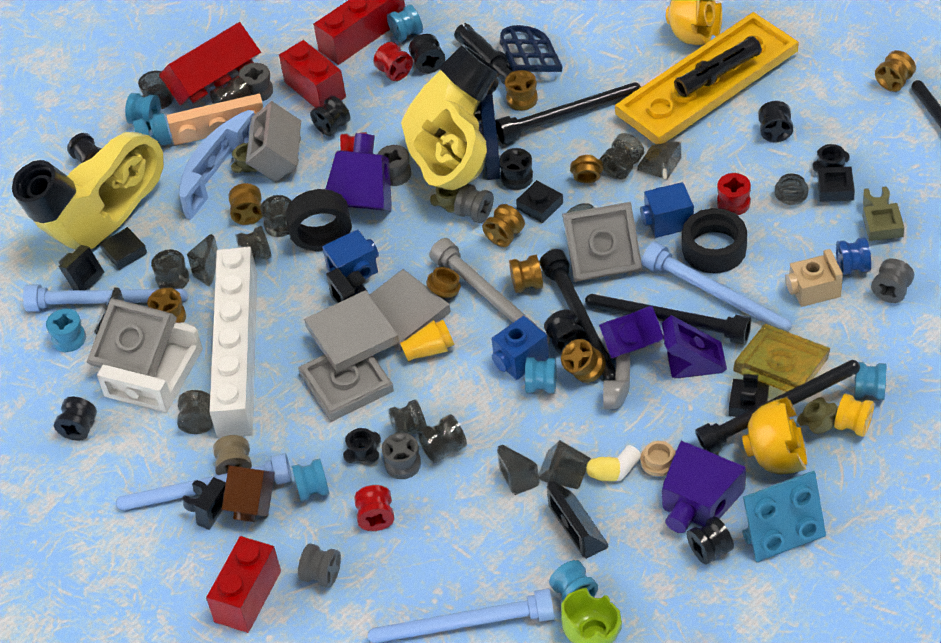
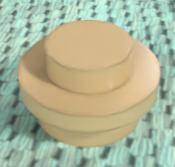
[640,441,676,477]

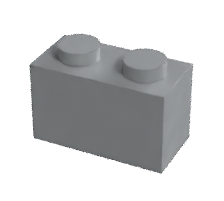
[246,101,301,182]

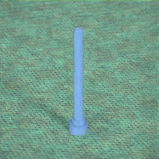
[642,241,792,333]
[23,284,188,312]
[116,453,292,510]
[368,588,555,643]

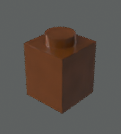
[222,465,275,522]

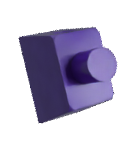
[325,133,392,211]
[662,440,746,533]

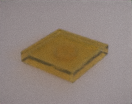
[733,324,830,392]

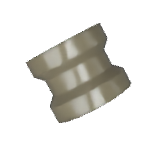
[213,435,252,475]

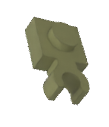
[862,186,904,241]

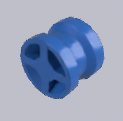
[836,237,871,275]

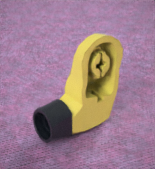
[401,44,499,191]
[12,132,164,250]

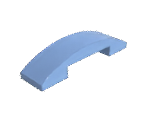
[179,110,255,220]

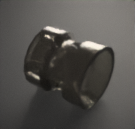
[210,76,252,104]
[600,133,644,179]
[417,414,467,463]

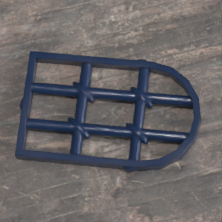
[500,25,563,72]

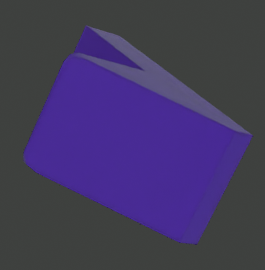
[599,305,664,359]
[662,315,727,378]

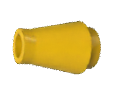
[400,319,455,362]

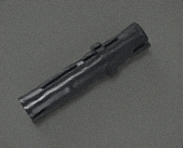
[454,23,513,85]
[674,36,762,97]

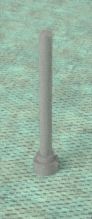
[429,238,550,345]

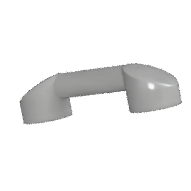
[603,343,630,409]

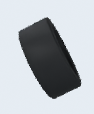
[285,189,352,251]
[682,208,747,273]

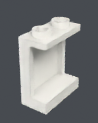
[97,322,203,413]

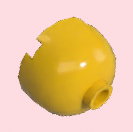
[666,0,722,46]
[742,397,807,475]

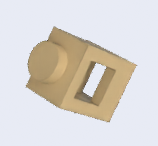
[785,249,843,307]

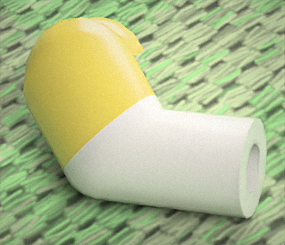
[586,445,641,482]

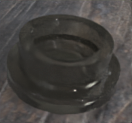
[774,173,809,205]

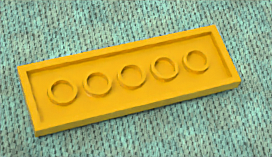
[615,12,799,147]

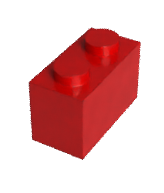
[279,39,346,107]
[206,536,281,633]

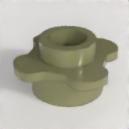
[231,143,257,173]
[430,187,461,213]
[797,397,838,434]

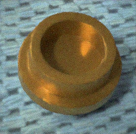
[570,155,603,183]
[426,267,461,298]

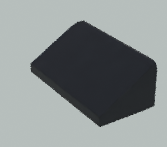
[546,481,609,559]

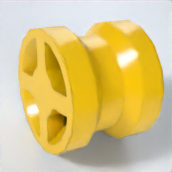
[834,393,875,437]

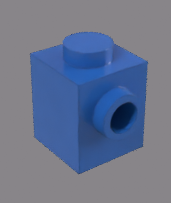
[640,182,694,238]
[322,229,379,280]
[491,315,549,380]

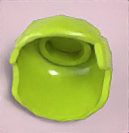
[561,588,622,643]

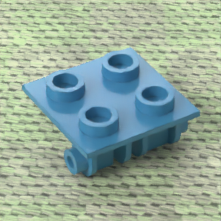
[742,470,826,562]

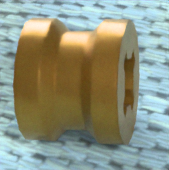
[875,50,916,92]
[505,70,538,111]
[228,183,263,225]
[482,204,525,247]
[509,255,543,293]
[147,288,186,323]
[561,339,606,383]

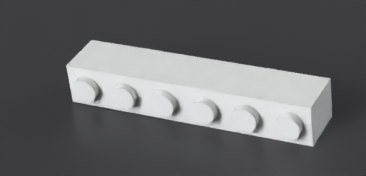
[209,247,257,438]

